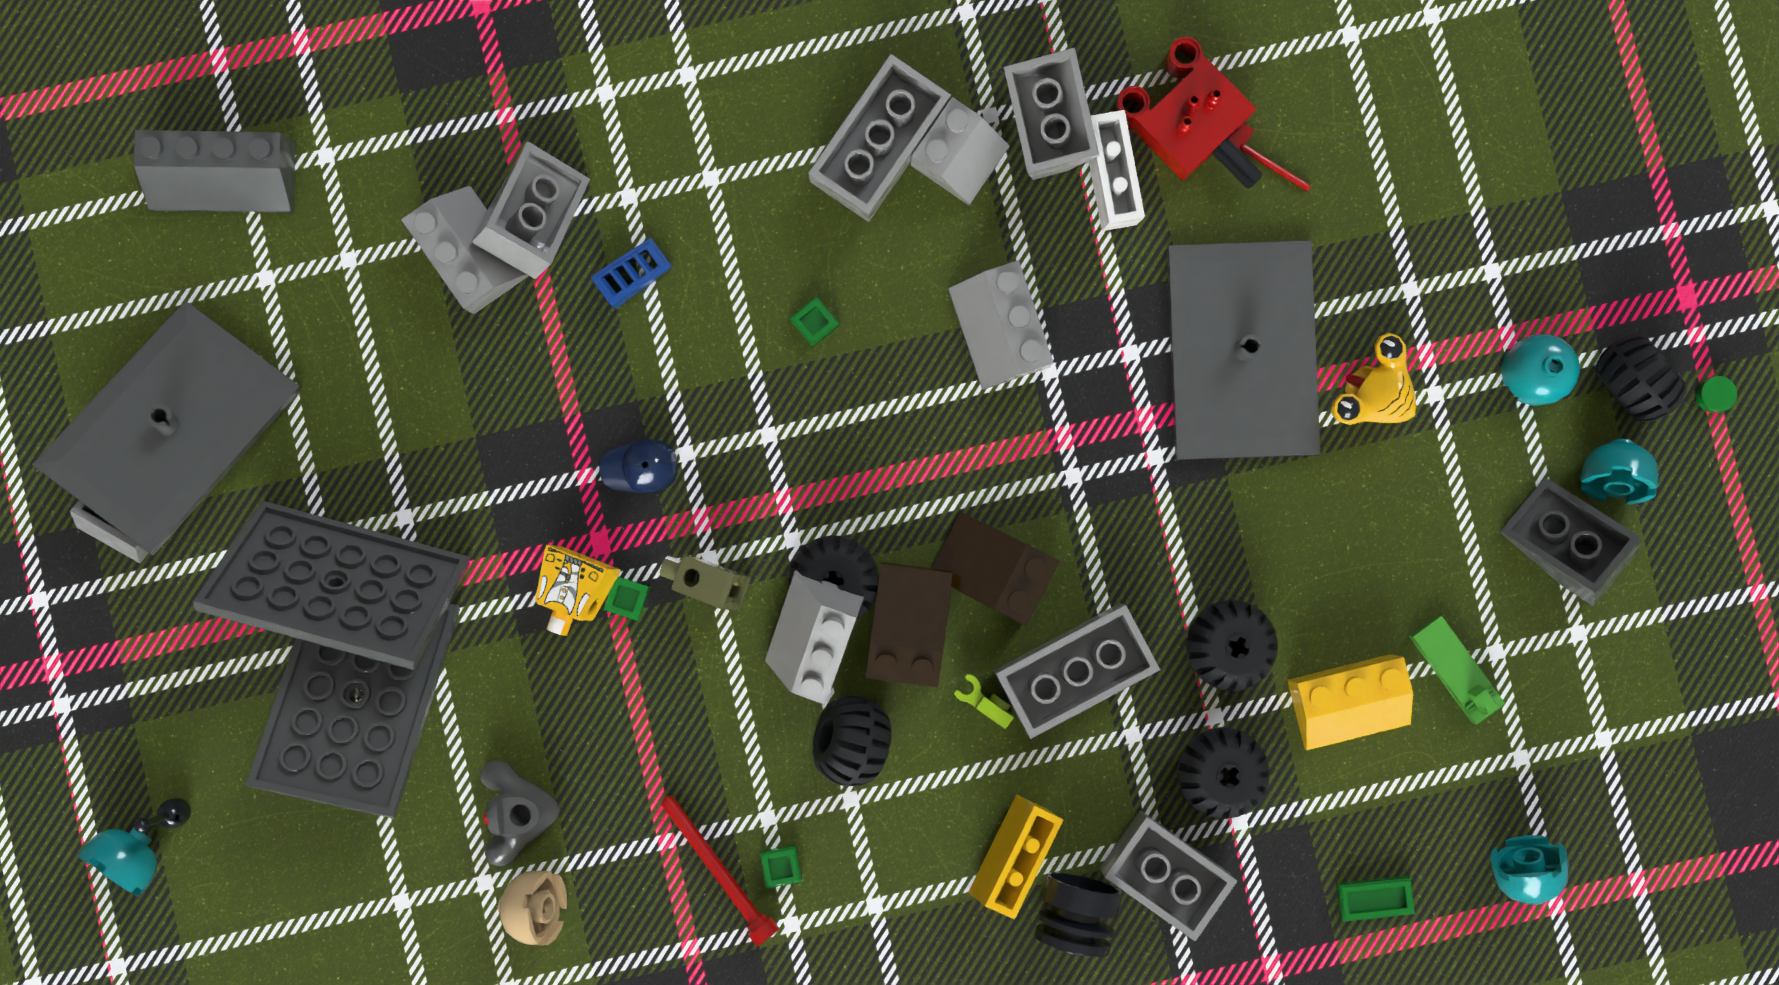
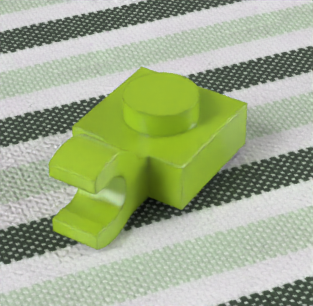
[954,673,1014,729]

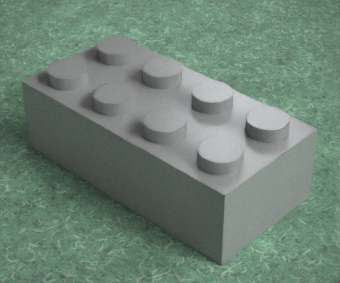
[808,54,951,222]
[993,603,1160,739]

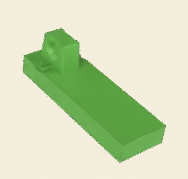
[1409,615,1506,725]

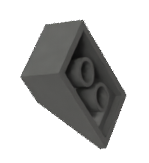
[1501,477,1642,606]

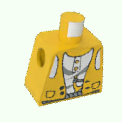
[535,545,621,636]

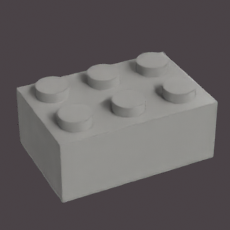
[1099,810,1237,941]

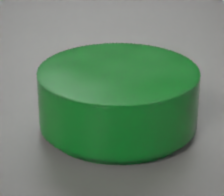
[1695,376,1737,413]

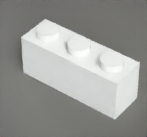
[1089,110,1145,231]

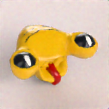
[1331,333,1417,425]

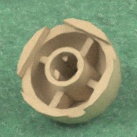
[498,871,567,945]

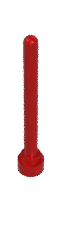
[662,796,779,946]

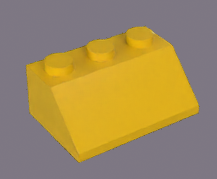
[1287,654,1413,750]

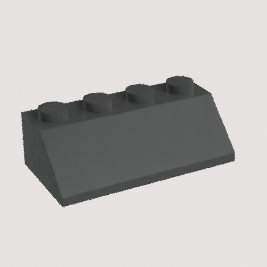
[134,130,296,213]

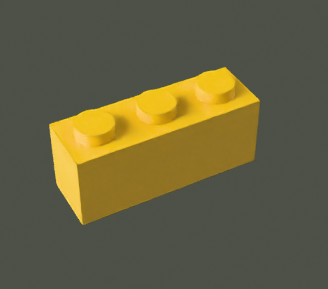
[968,794,1063,920]

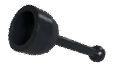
[134,798,191,833]

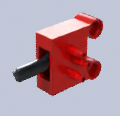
[1113,36,1262,189]

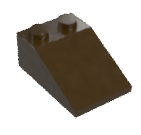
[931,512,1060,626]
[865,562,953,688]

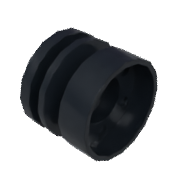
[1034,872,1122,957]

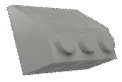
[1004,47,1100,180]
[401,186,529,314]
[948,260,1054,390]
[765,570,864,705]

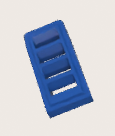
[590,238,672,309]

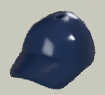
[599,439,678,493]

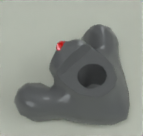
[480,760,561,866]

